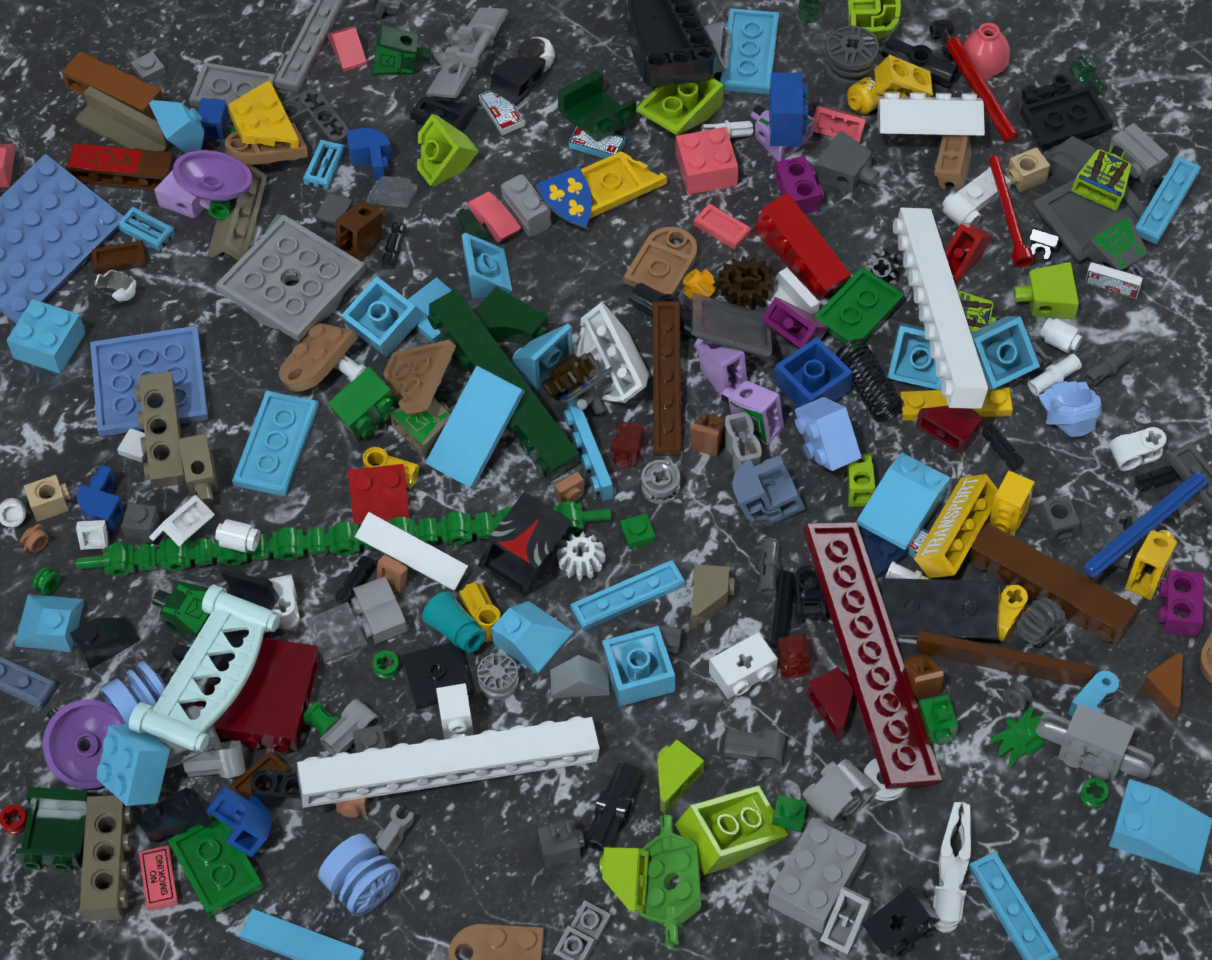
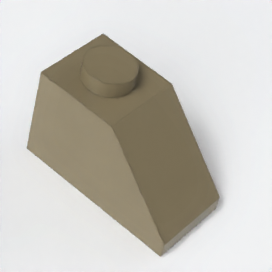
[691,564,735,629]

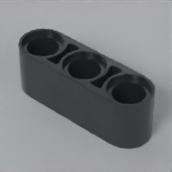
[250,769,336,813]

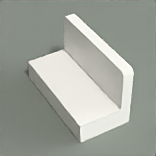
[762,268,820,316]
[149,495,215,546]

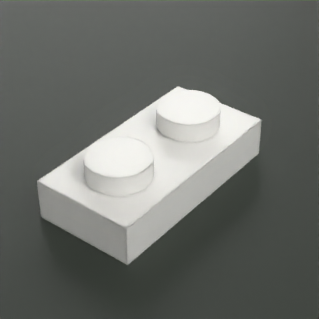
[957,167,1011,210]

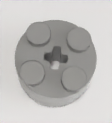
[802,759,875,828]

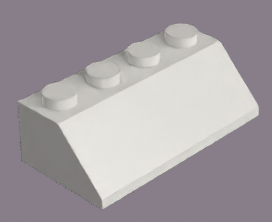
[877,92,985,135]

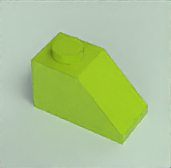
[657,740,704,814]
[599,847,649,913]

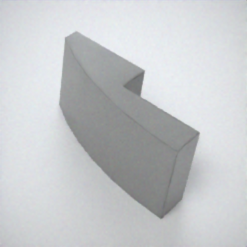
[553,900,612,960]

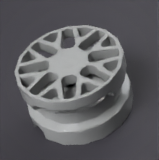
[641,460,680,504]
[477,653,519,700]

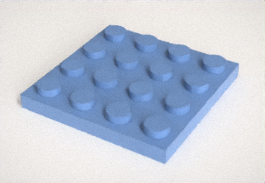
[90,326,208,437]

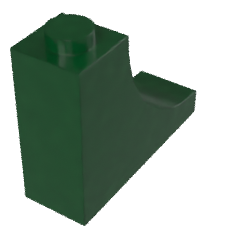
[452,287,549,361]

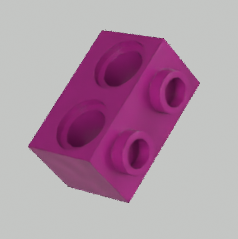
[774,155,824,214]
[1158,569,1204,637]

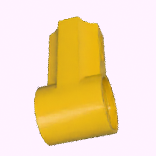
[363,447,419,489]
[459,582,500,642]

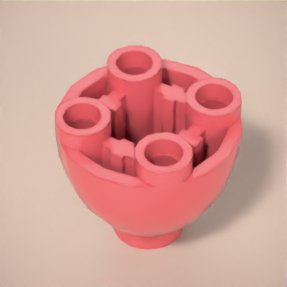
[963,23,1010,80]

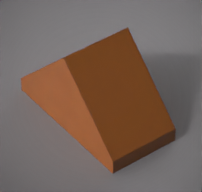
[691,413,725,457]
[1141,653,1183,719]
[902,654,944,700]

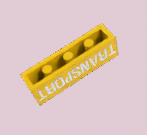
[914,474,998,578]

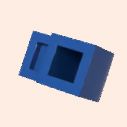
[346,128,392,183]
[77,465,125,534]
[206,786,272,857]

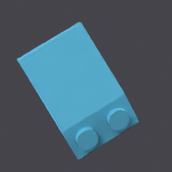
[856,452,951,550]
[1109,779,1212,875]

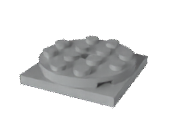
[215,215,366,342]

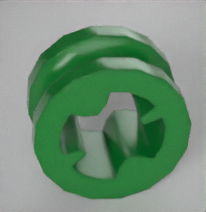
[32,567,60,596]
[373,650,399,679]
[1080,778,1109,808]

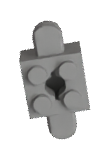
[1036,703,1155,782]

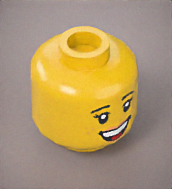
[847,77,883,115]

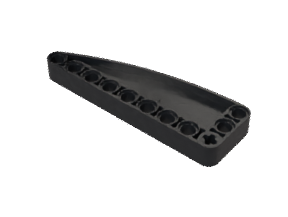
[625,0,717,87]

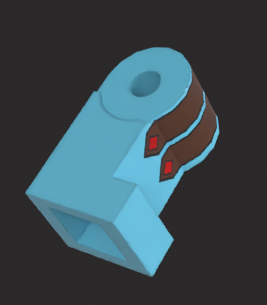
[1068,671,1119,717]

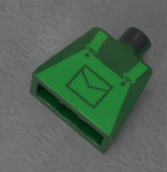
[373,25,431,75]
[152,582,211,644]

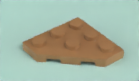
[383,340,456,414]

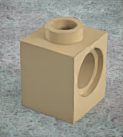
[1006,147,1050,192]
[24,475,71,522]

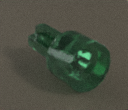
[798,0,821,23]
[1069,54,1107,96]
[456,208,488,242]

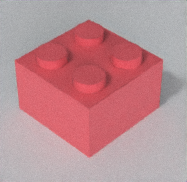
[676,127,738,195]

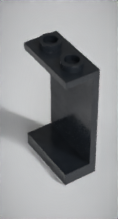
[171,569,280,679]

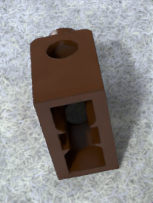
[336,202,387,262]

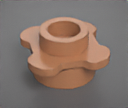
[20,524,49,553]

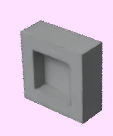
[131,52,166,83]

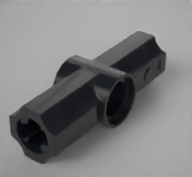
[882,37,959,87]
[629,282,698,340]
[584,762,642,853]

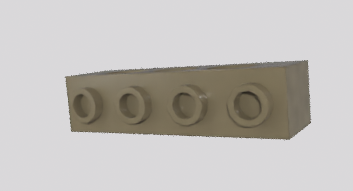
[135,371,186,488]
[80,795,133,921]

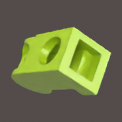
[847,454,875,507]

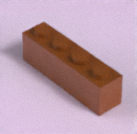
[62,52,164,120]

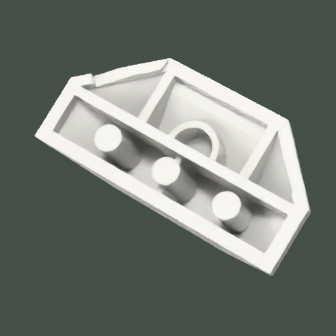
[577,302,649,403]

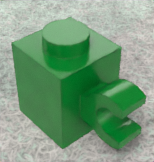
[918,695,958,745]

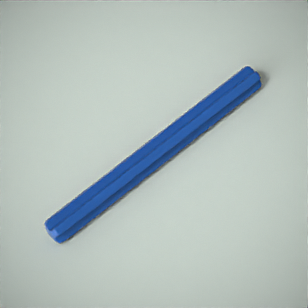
[1083,472,1207,578]

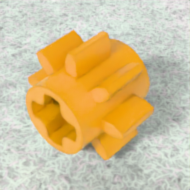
[683,269,715,300]

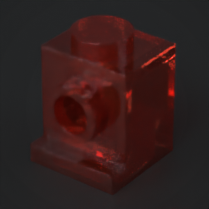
[610,420,644,468]
[776,634,811,680]

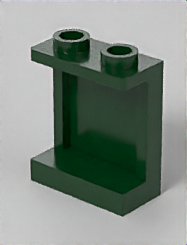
[15,787,90,871]

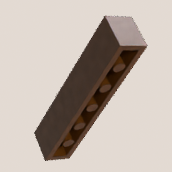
[967,522,1138,645]

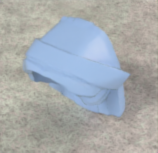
[1039,381,1102,437]

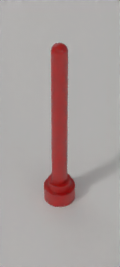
[989,155,1034,268]

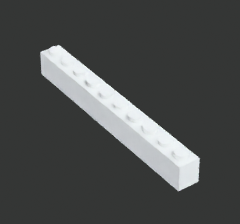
[893,208,988,409]
[297,716,600,808]

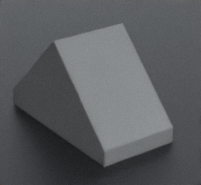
[550,655,610,699]
[820,886,871,955]

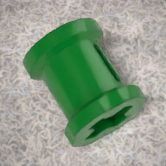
[303,701,340,737]

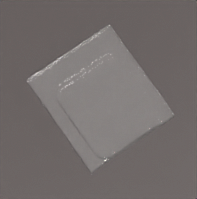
[366,176,417,208]
[305,602,368,663]

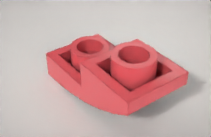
[467,192,521,243]

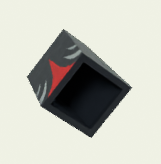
[478,491,572,596]

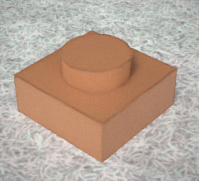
[554,472,585,504]
[377,555,408,593]
[335,797,369,818]

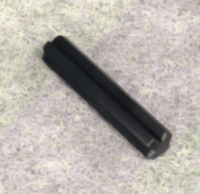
[770,570,794,650]

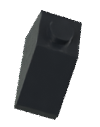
[490,58,546,104]
[70,617,140,670]

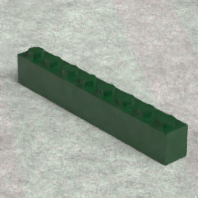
[427,288,579,482]

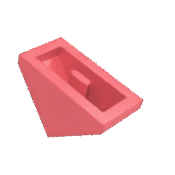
[327,27,367,72]

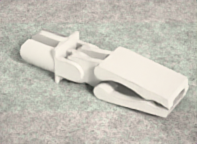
[932,802,971,933]

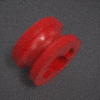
[0,804,27,835]

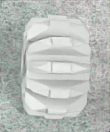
[557,531,605,581]

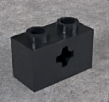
[862,886,941,957]

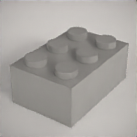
[768,817,867,934]

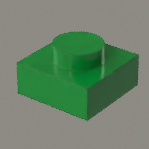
[620,513,655,549]
[771,794,807,832]

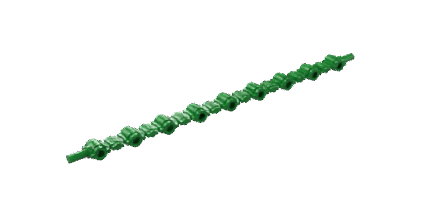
[76,501,611,577]

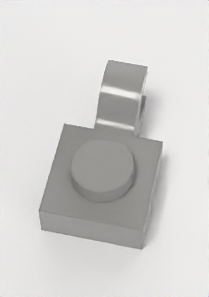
[374,805,414,860]

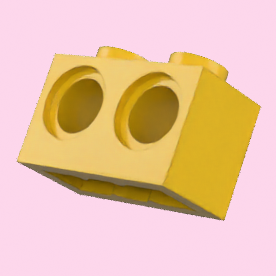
[874,55,933,97]
[989,470,1035,536]

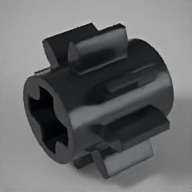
[867,248,903,282]

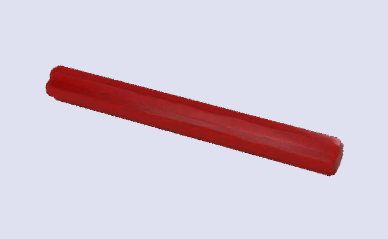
[946,37,1017,142]

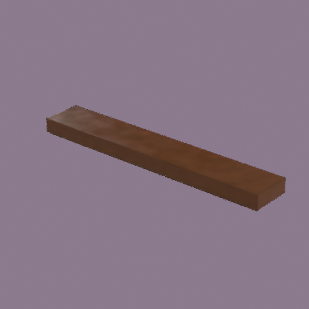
[653,301,681,456]
[915,631,1093,687]

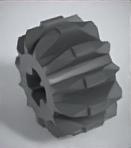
[1016,597,1065,647]

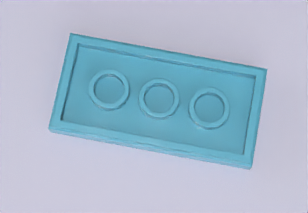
[720,8,779,94]
[425,366,525,489]
[232,391,319,496]

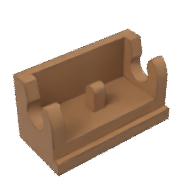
[935,135,972,192]

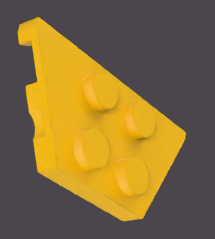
[228,81,299,148]
[581,151,667,219]

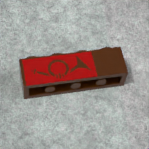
[65,143,175,191]

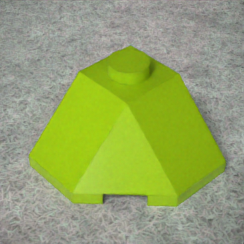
[417,114,479,187]

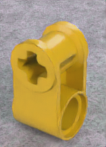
[998,585,1028,642]

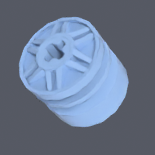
[100,661,166,724]
[318,833,401,917]

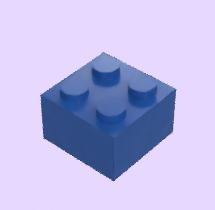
[769,73,808,146]
[774,337,853,408]

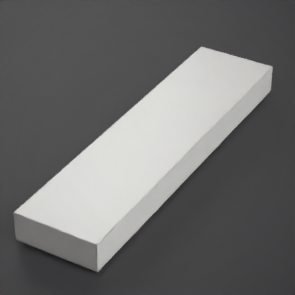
[355,512,468,591]

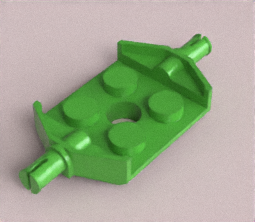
[640,815,701,946]

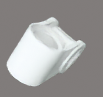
[1109,427,1166,471]
[269,574,300,631]

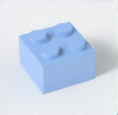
[794,397,862,471]

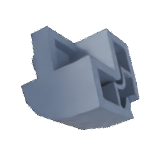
[732,455,806,524]

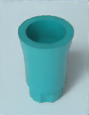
[422,591,486,653]

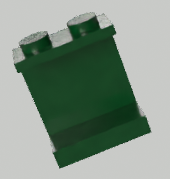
[558,70,636,142]

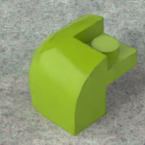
[848,0,901,41]

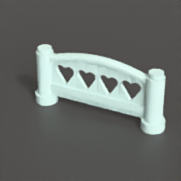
[129,584,280,752]

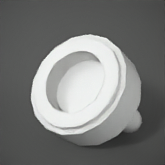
[0,498,27,527]

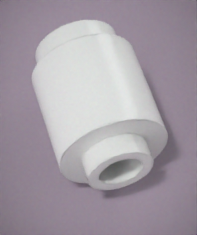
[942,192,982,226]
[1040,318,1083,353]
[215,519,260,553]

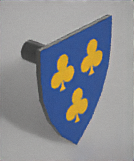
[535,167,592,228]
[560,366,613,415]

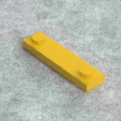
[900,387,1013,421]

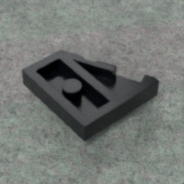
[410,97,478,130]
[135,787,213,842]

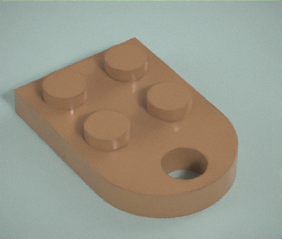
[225,123,308,165]
[623,227,697,295]
[279,323,358,392]
[449,924,544,960]

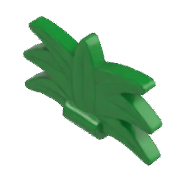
[990,707,1044,768]

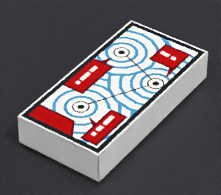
[479,90,525,135]
[1085,262,1143,299]

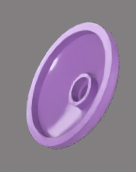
[173,150,252,201]
[42,699,126,789]

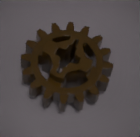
[718,256,776,307]
[541,352,598,396]

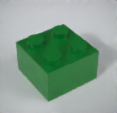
[328,367,399,441]

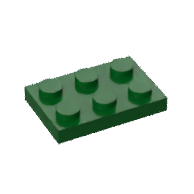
[814,267,905,351]
[168,816,263,917]

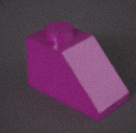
[761,297,828,348]

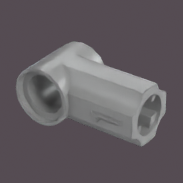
[320,699,380,756]
[183,740,246,778]

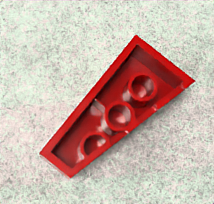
[754,193,851,301]

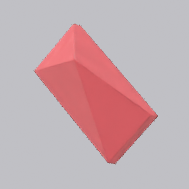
[814,106,866,143]

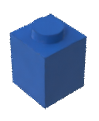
[198,98,230,140]

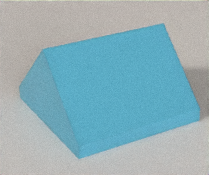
[462,233,512,299]

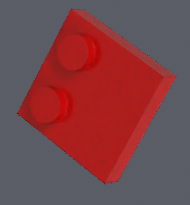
[348,464,410,525]

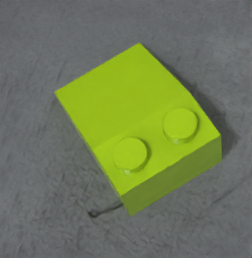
[636,78,724,135]
[675,786,788,875]

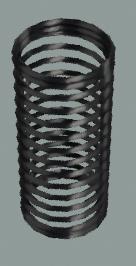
[836,339,904,422]

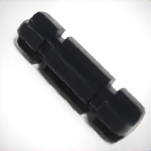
[382,222,406,269]
[982,423,1024,471]
[1134,466,1181,490]
[335,555,375,606]

